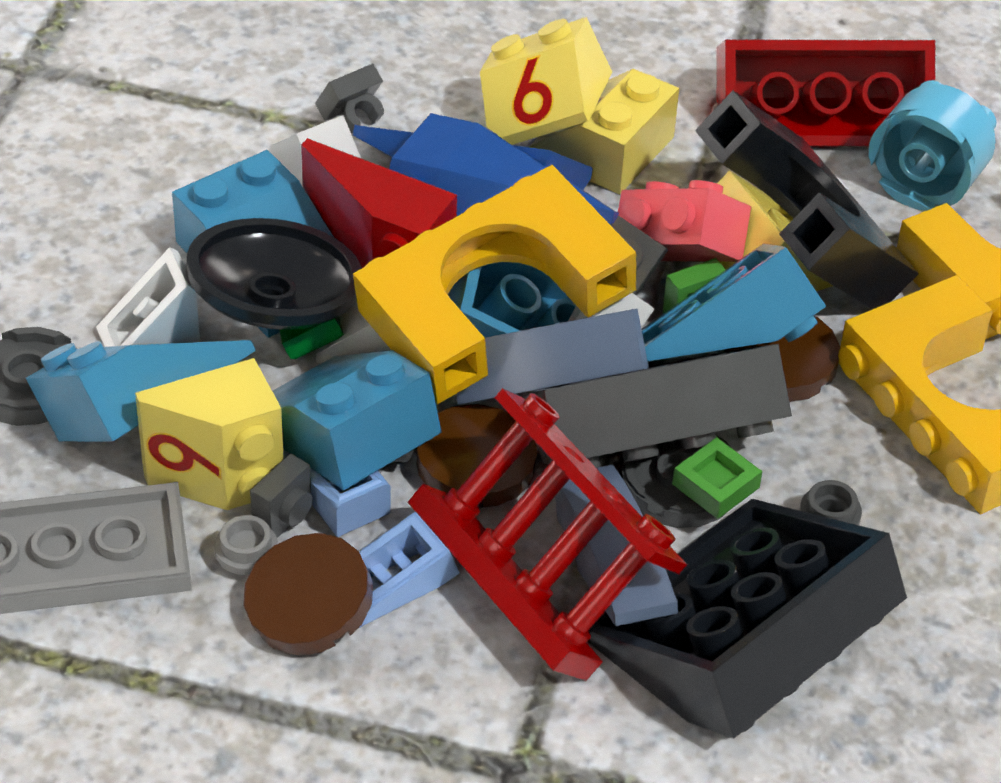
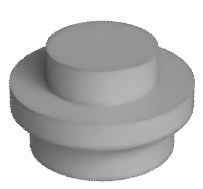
[214,515,278,575]

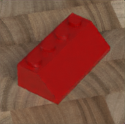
[716,39,936,147]

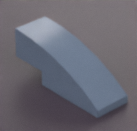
[456,309,649,404]
[555,465,678,626]

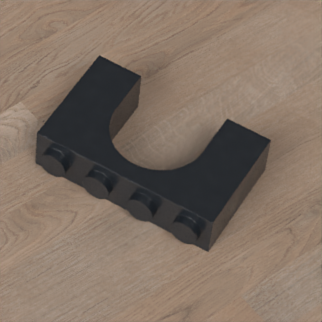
[695,90,919,309]

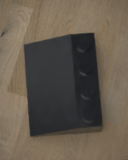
[588,499,907,739]

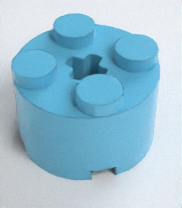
[869,80,997,211]

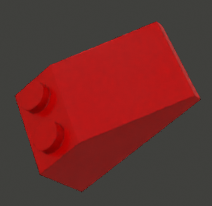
[301,138,457,268]

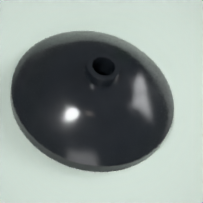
[185,218,362,330]

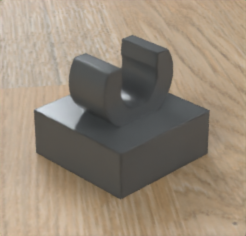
[315,63,384,133]

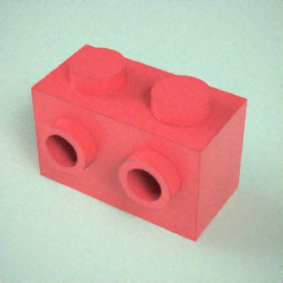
[618,180,751,262]

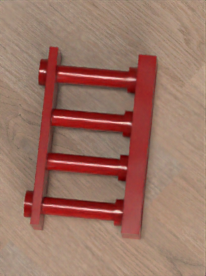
[407,388,687,681]

